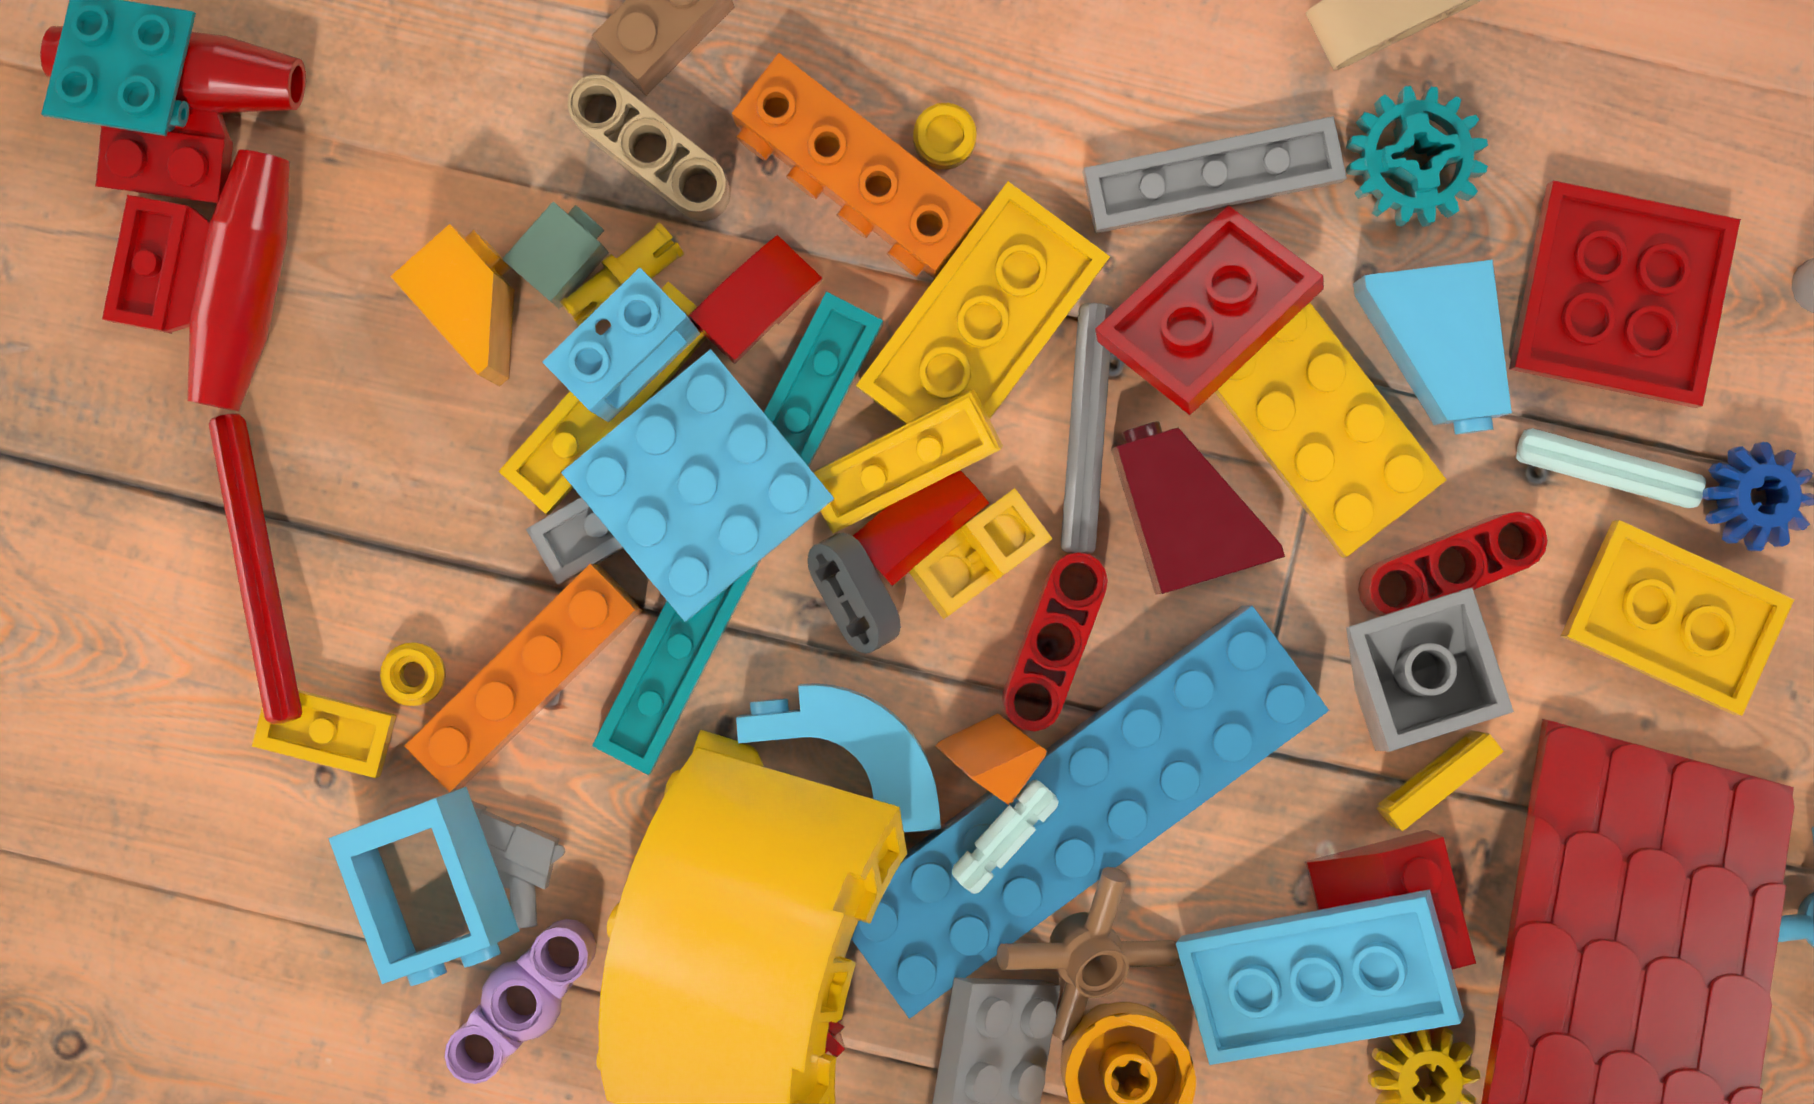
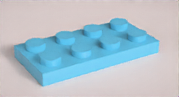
[1176,890,1464,1065]

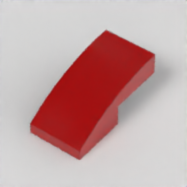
[689,235,823,364]

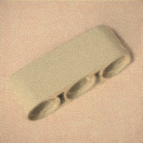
[1306,0,1481,70]
[568,74,730,221]

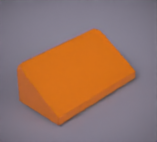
[935,713,1047,805]

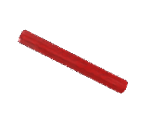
[209,413,302,724]

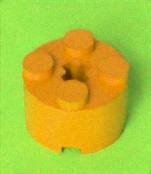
[1060,1002,1196,1104]

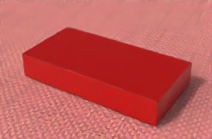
[853,470,989,586]

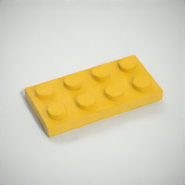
[856,181,1110,424]
[1215,303,1447,558]

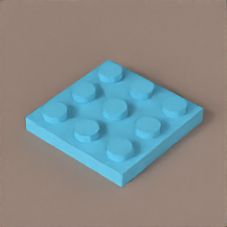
[561,349,834,622]

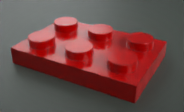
[1095,205,1324,415]

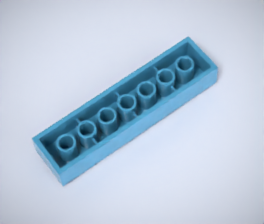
[851,606,1330,1019]

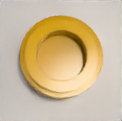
[913,103,977,169]

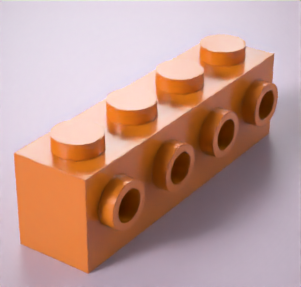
[732,53,982,279]

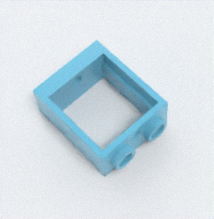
[542,267,701,422]
[328,787,520,986]

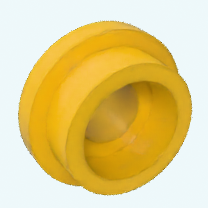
[380,642,446,706]

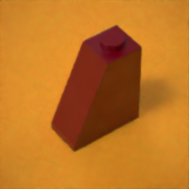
[1111,421,1285,595]

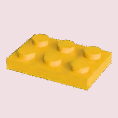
[1561,520,1795,716]

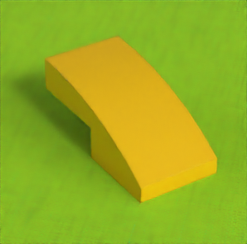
[909,488,1052,620]

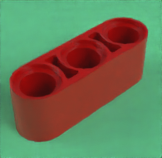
[1358,511,1548,616]
[1002,552,1108,732]

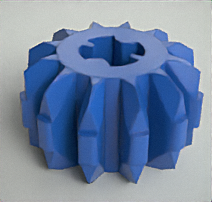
[1703,442,1814,551]

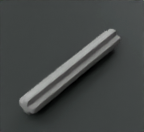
[1061,303,1113,554]

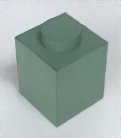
[502,202,609,309]

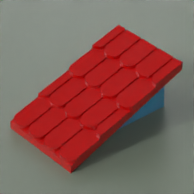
[1481,719,1795,1104]

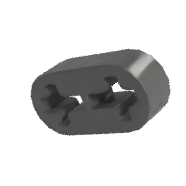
[807,533,901,654]

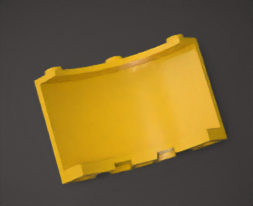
[596,747,907,1104]

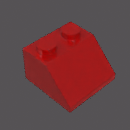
[1305,830,1476,970]

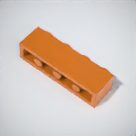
[404,563,644,792]

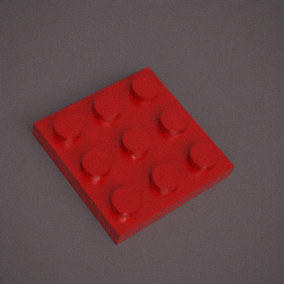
[1509,180,1741,408]

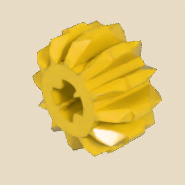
[1368,1026,1481,1104]

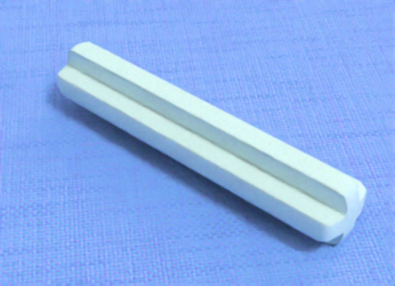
[1516,428,1706,508]

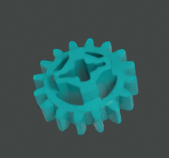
[1346,86,1488,227]

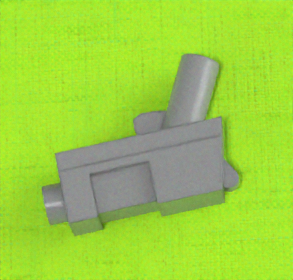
[471,800,565,928]

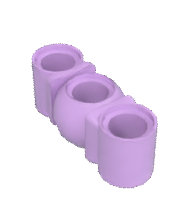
[444,919,596,1084]

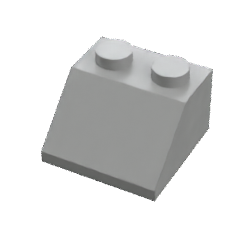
[1346,588,1514,752]

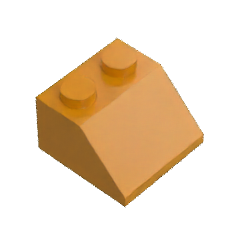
[390,224,515,387]

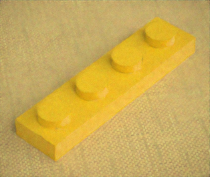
[498,281,707,515]

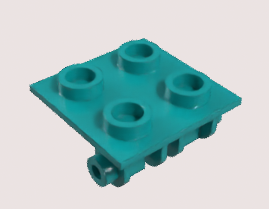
[41,0,196,136]

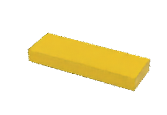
[812,389,1003,534]

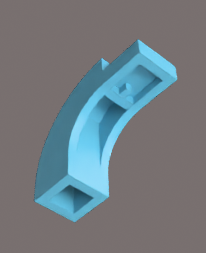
[736,683,941,832]

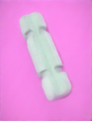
[952,780,1059,894]

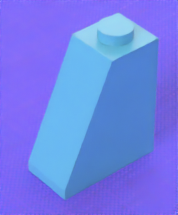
[1353,260,1512,435]

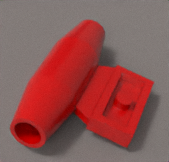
[40,26,306,203]
[102,149,290,411]

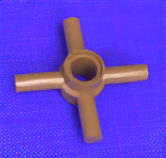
[997,867,1179,1041]

